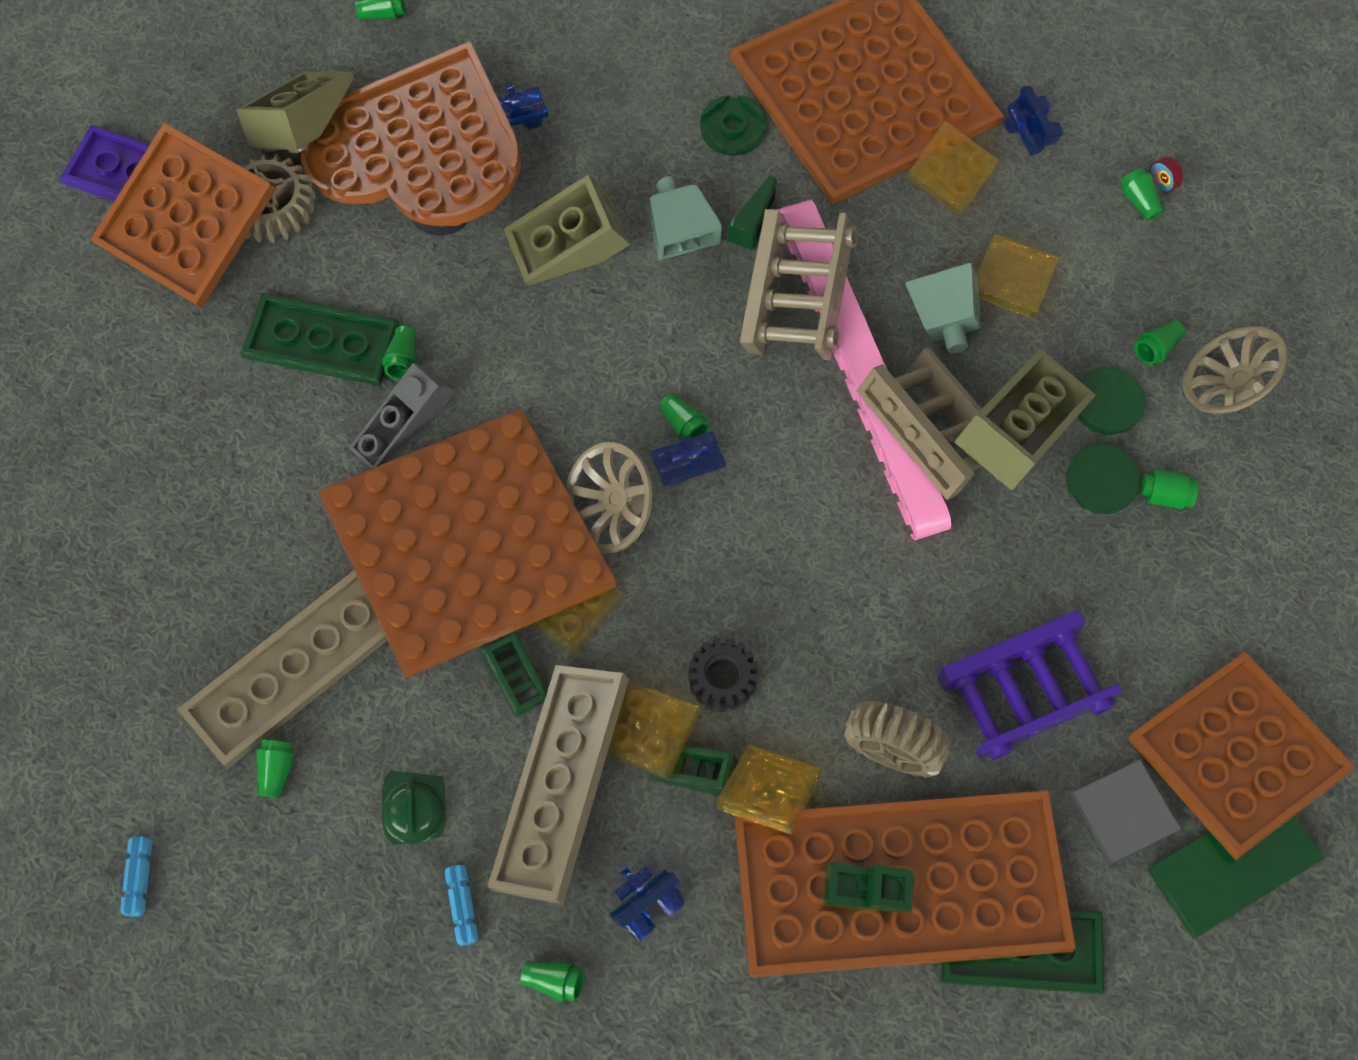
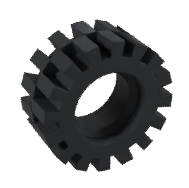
[688,638,758,712]

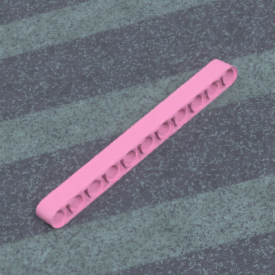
[778,200,951,540]

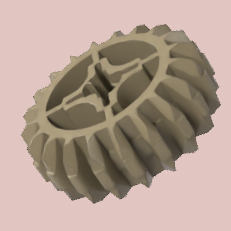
[237,154,316,244]
[844,700,951,778]

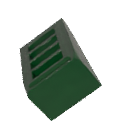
[727,175,777,249]
[479,631,547,717]
[650,741,739,798]

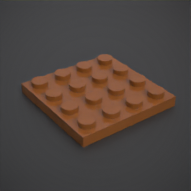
[90,123,276,308]
[1128,652,1356,860]

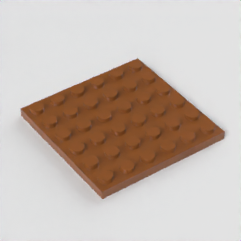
[729,0,1004,206]
[318,409,616,679]

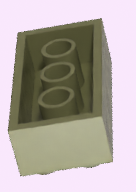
[955,349,1096,490]

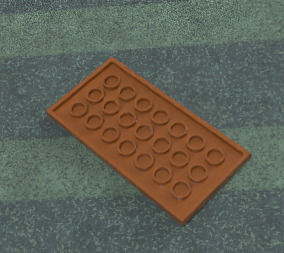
[734,790,1076,978]

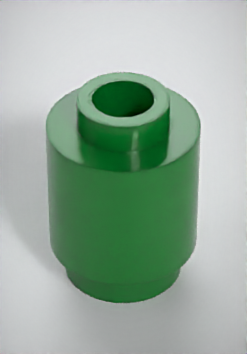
[1140,468,1199,510]

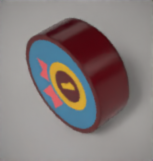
[1149,157,1183,193]

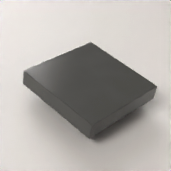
[1070,760,1181,865]

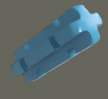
[120,836,152,917]
[445,865,479,945]

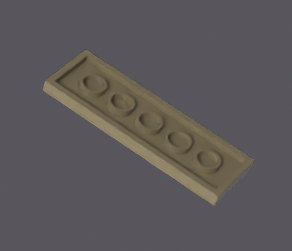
[177,570,387,770]
[487,665,629,904]

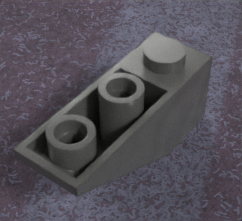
[349,363,457,469]

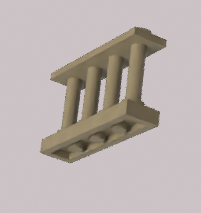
[740,209,858,361]
[857,347,982,500]

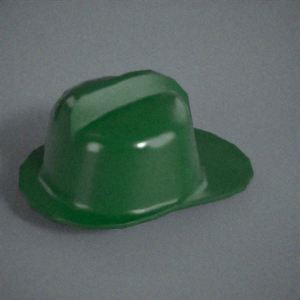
[382,770,446,846]

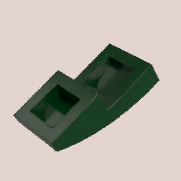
[824,862,913,912]

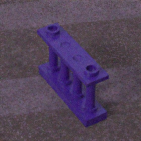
[937,610,1122,760]

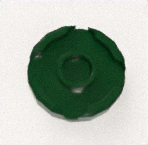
[700,95,766,156]
[1078,367,1146,435]
[1066,444,1140,515]

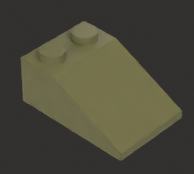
[236,71,354,153]
[504,174,631,285]

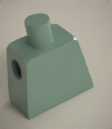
[650,176,722,260]
[906,263,981,353]

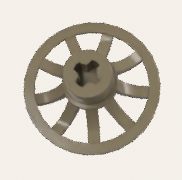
[1183,326,1288,414]
[566,442,653,554]

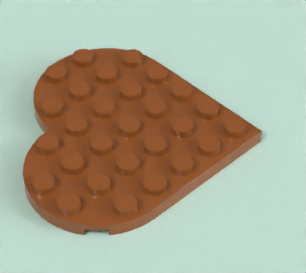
[300,41,521,226]

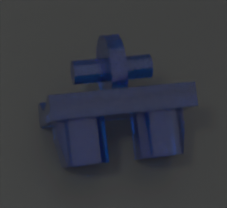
[497,83,549,130]
[1004,86,1063,156]
[651,431,726,487]
[608,867,685,940]

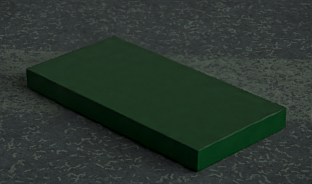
[241,293,399,386]
[1147,816,1325,940]
[940,909,1104,995]

